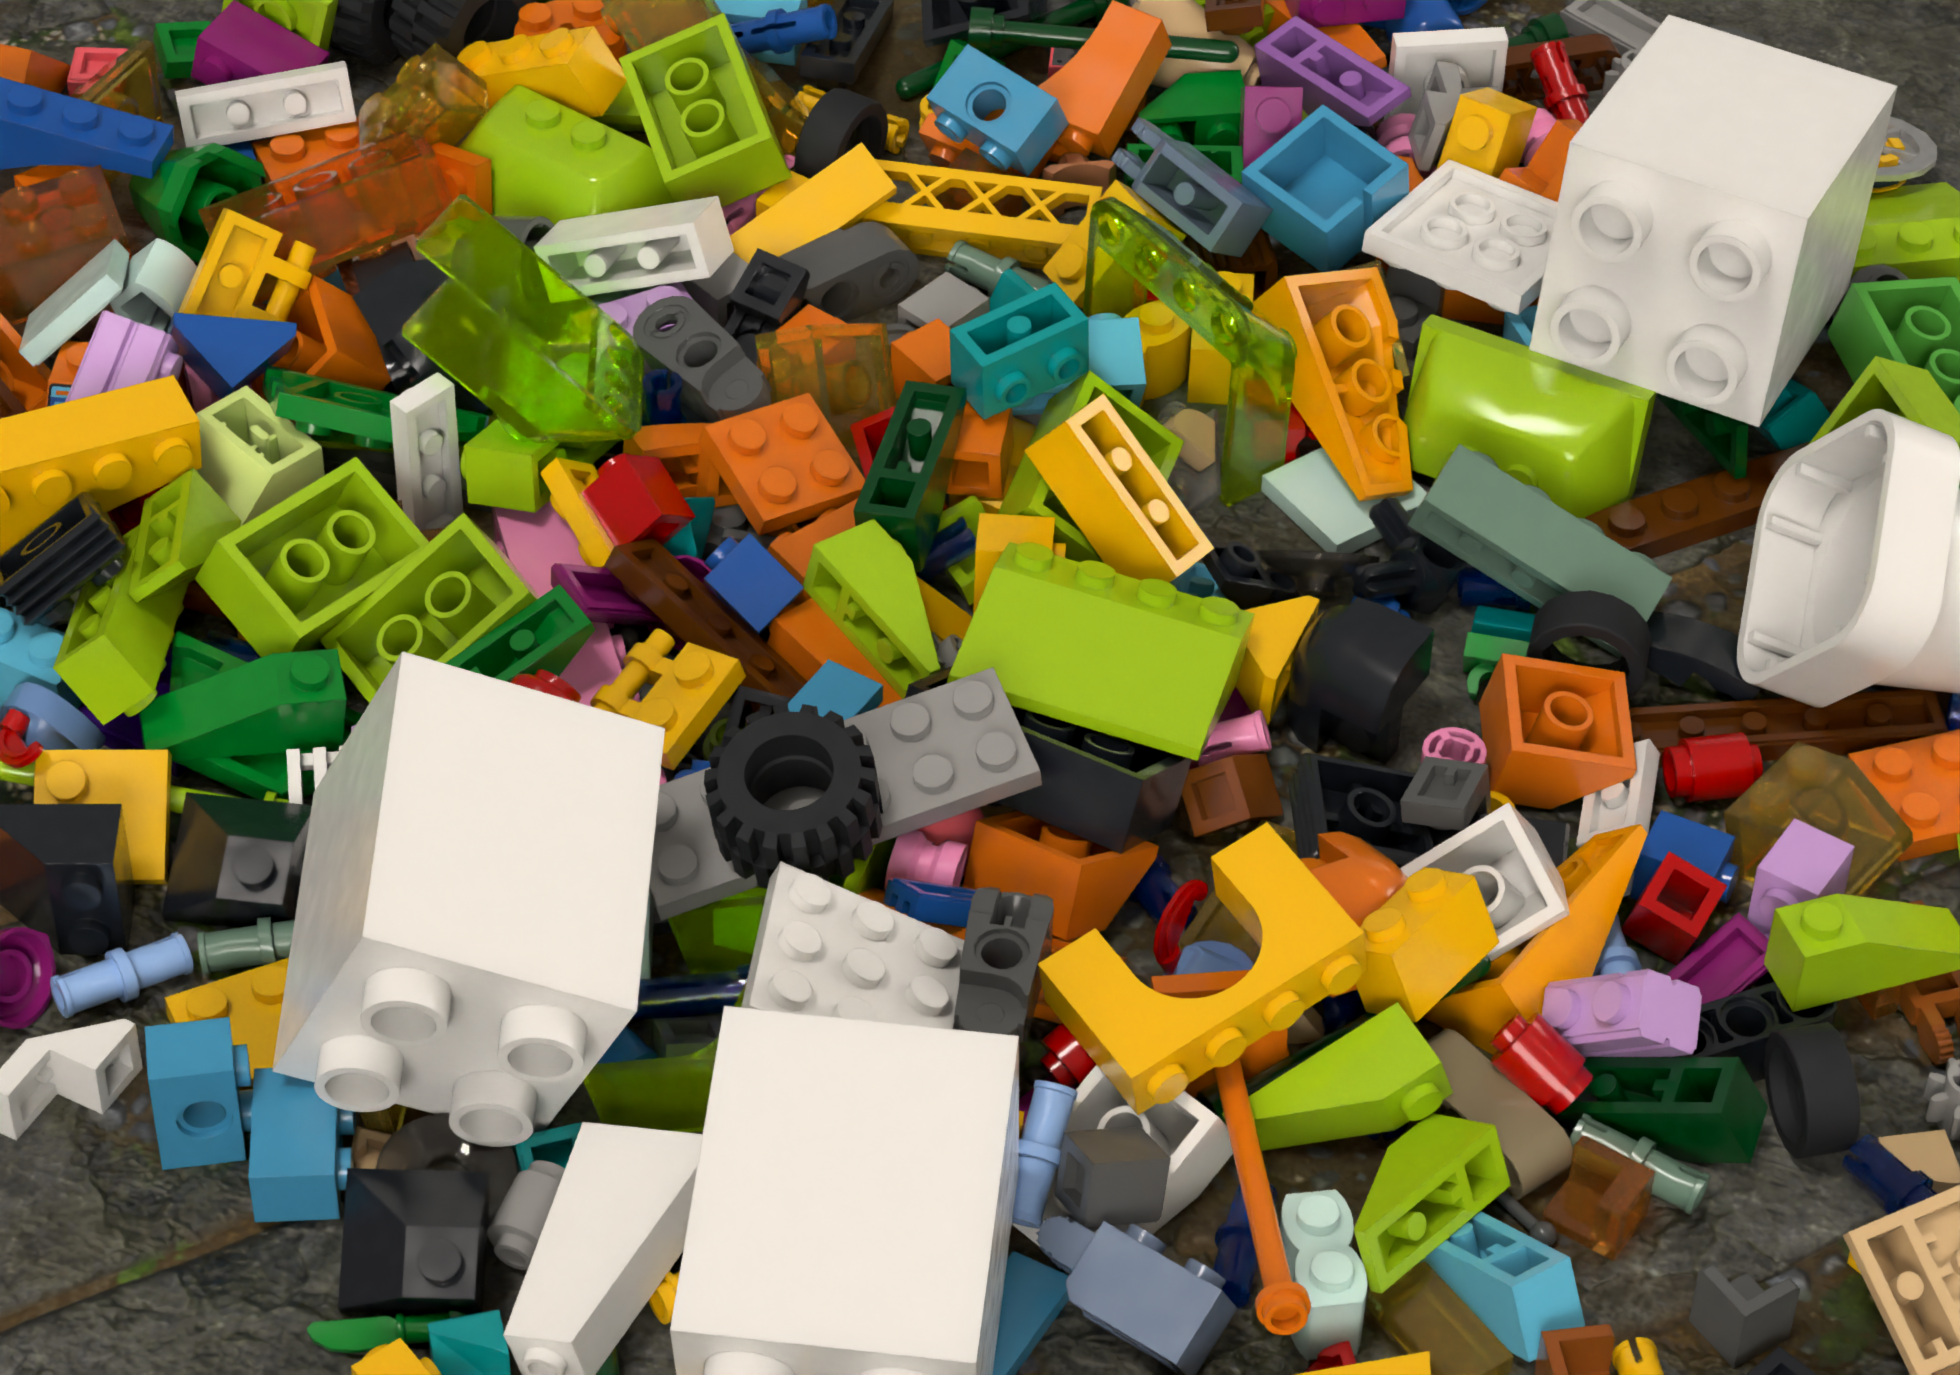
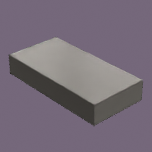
[1560,0,1661,57]

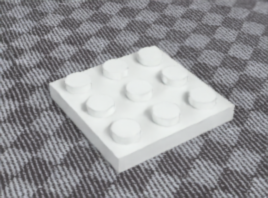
[1362,159,1558,315]
[741,861,964,1029]

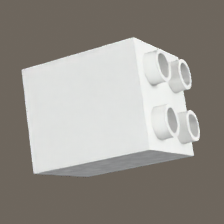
[1529,15,1898,427]
[272,651,665,1147]
[670,1006,1019,1375]

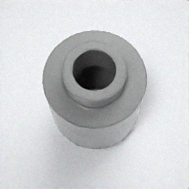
[487,1160,565,1270]

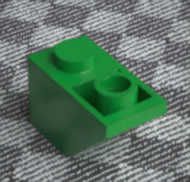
[1137,70,1245,146]

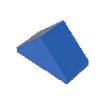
[168,313,297,399]

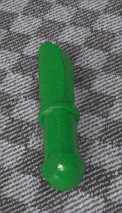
[307,1309,468,1353]

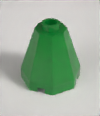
[128,142,274,264]

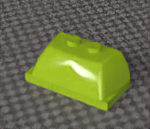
[458,85,675,226]
[1403,314,1656,519]

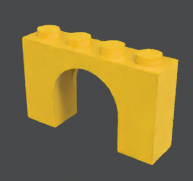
[1038,822,1368,1115]

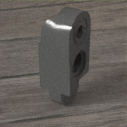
[779,221,920,322]
[633,296,772,423]
[954,886,1054,1043]

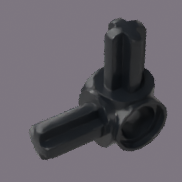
[1351,496,1467,614]

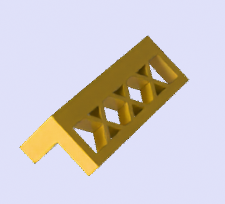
[862,159,1103,269]

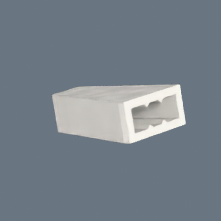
[503,1122,703,1375]

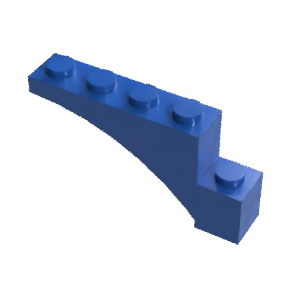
[0,77,174,179]

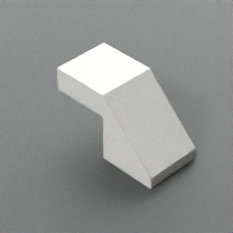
[0,1019,143,1141]

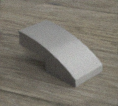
[1408,61,1462,171]

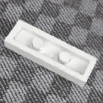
[175,61,357,148]
[389,372,463,542]

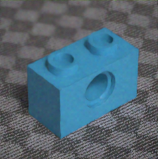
[926,44,1069,177]
[145,1017,253,1170]

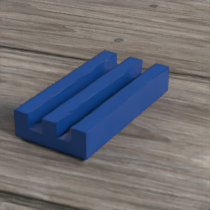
[883,878,977,927]

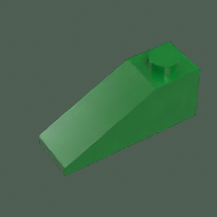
[445,584,595,683]
[139,649,347,761]

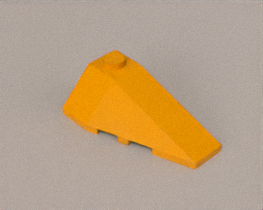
[1245,267,1413,501]
[1423,824,1648,1055]

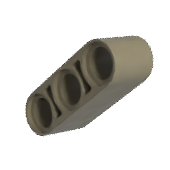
[1420,1028,1574,1200]

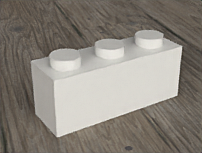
[534,196,734,301]

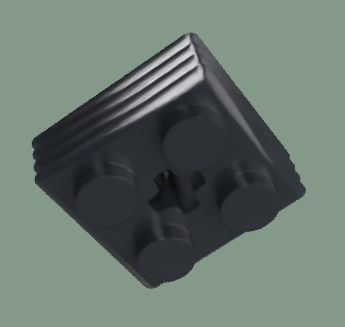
[0,492,126,627]
[1288,753,1435,868]

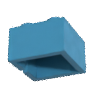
[1241,104,1409,272]

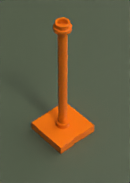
[1151,969,1311,1335]

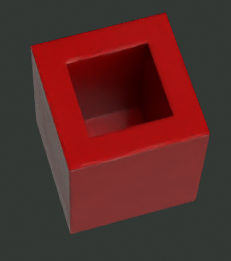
[581,453,696,546]
[1621,851,1727,966]

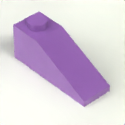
[1254,15,1411,127]

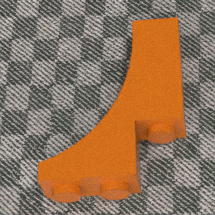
[918,0,1172,179]
[767,498,902,708]

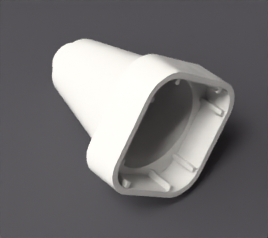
[1737,409,1960,708]

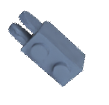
[1111,118,1273,258]
[1036,1214,1237,1375]

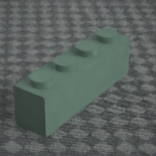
[1407,444,1672,659]

